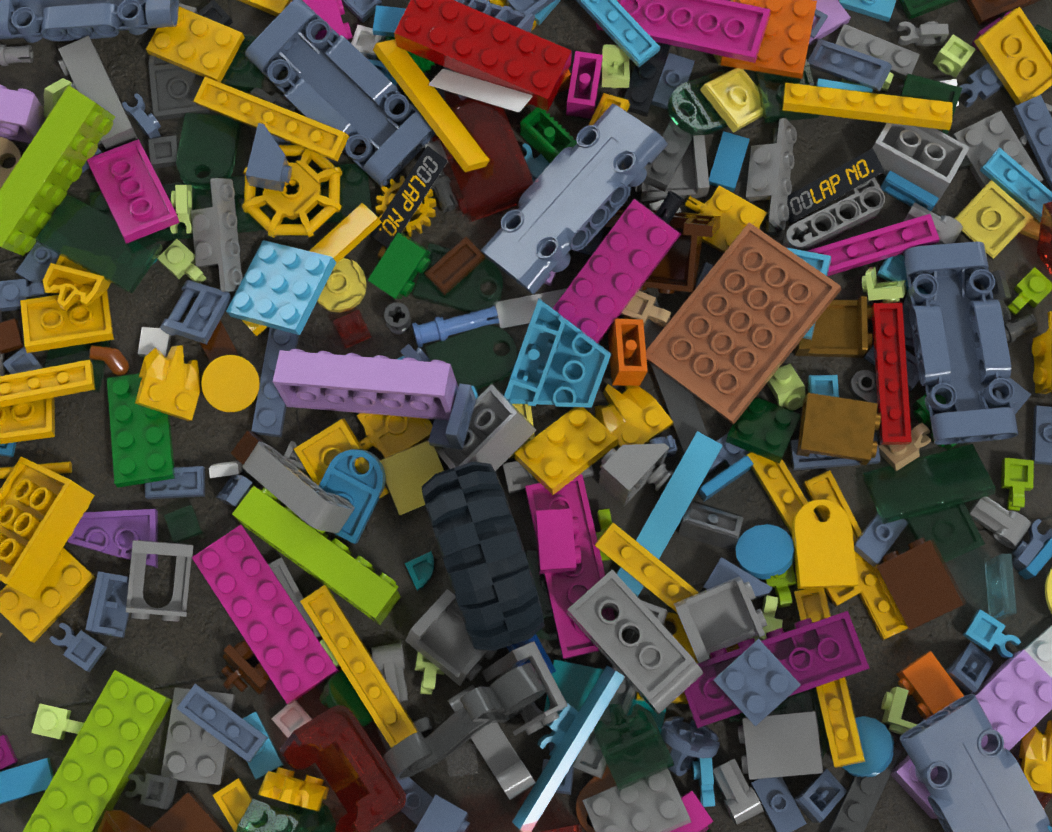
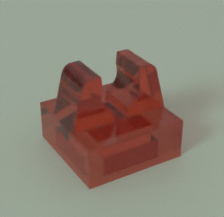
[333,309,371,349]

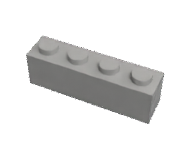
[58,36,138,151]

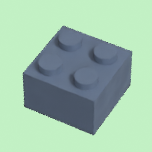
[714,639,801,727]

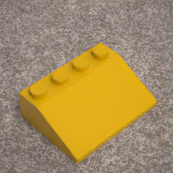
[0,457,95,598]

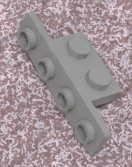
[746,118,797,231]
[191,178,243,292]

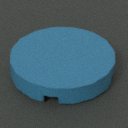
[735,524,795,579]
[842,716,894,777]

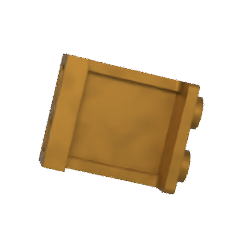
[795,296,872,358]
[796,393,881,465]

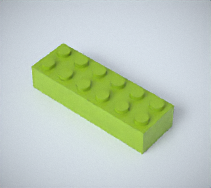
[0,85,116,256]
[232,486,401,625]
[23,670,173,832]

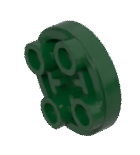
[320,671,373,730]

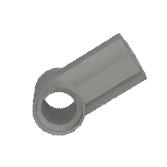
[903,203,963,245]
[968,494,1031,549]
[372,642,408,702]
[713,759,763,825]

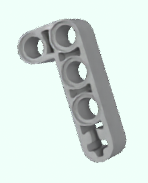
[783,178,885,251]
[243,442,355,533]
[447,684,535,800]

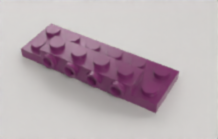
[684,611,869,728]

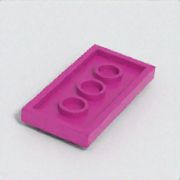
[87,139,180,244]

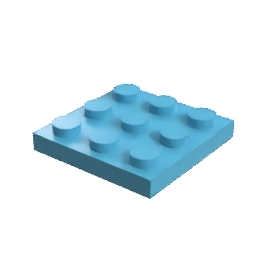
[226,240,336,335]

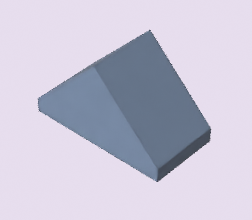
[946,642,994,696]
[793,769,847,823]

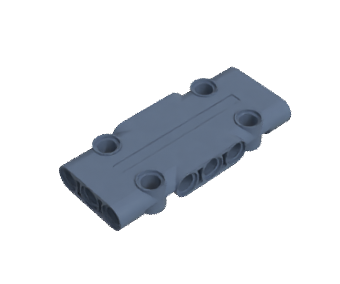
[0,0,179,43]
[245,0,436,187]
[481,103,668,295]
[903,242,1018,445]
[900,694,1050,832]

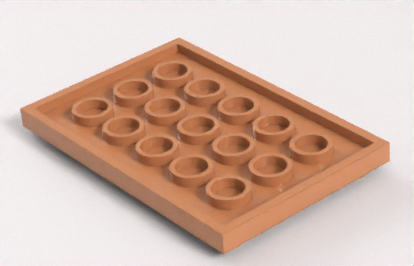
[646,222,841,424]

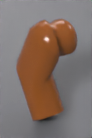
[90,345,129,376]

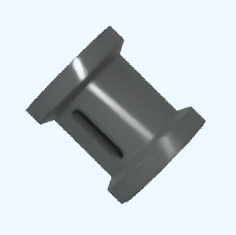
[384,302,411,335]

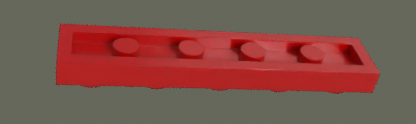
[872,303,912,445]

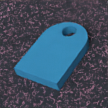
[319,449,386,544]

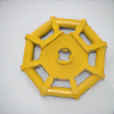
[242,145,342,238]

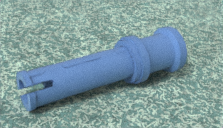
[412,306,499,348]

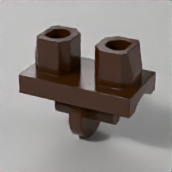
[221,640,270,695]

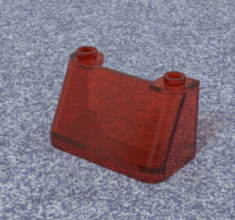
[432,97,533,222]
[279,705,406,832]

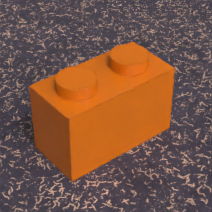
[608,319,648,386]
[897,651,964,720]

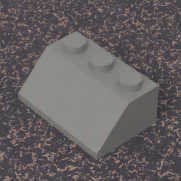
[872,123,970,203]
[434,384,536,471]
[598,443,669,507]

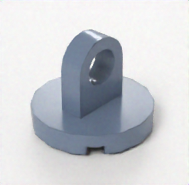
[660,716,720,776]

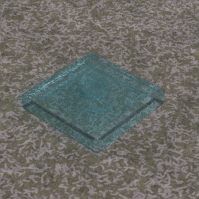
[985,554,1017,621]

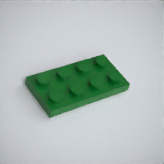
[107,373,175,488]

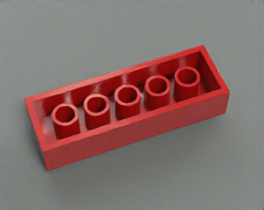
[394,0,572,111]

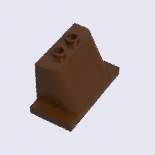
[604,206,721,294]

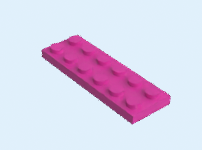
[596,0,770,63]
[553,199,681,344]
[525,474,615,659]
[192,525,339,705]

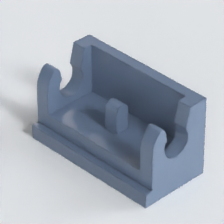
[85,571,129,638]

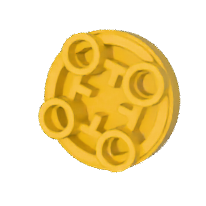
[201,355,260,412]

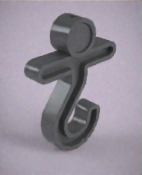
[382,663,547,781]

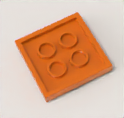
[721,0,817,79]

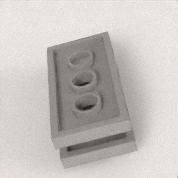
[567,570,703,714]

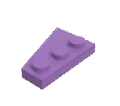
[68,509,158,568]

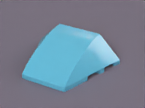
[504,298,611,408]

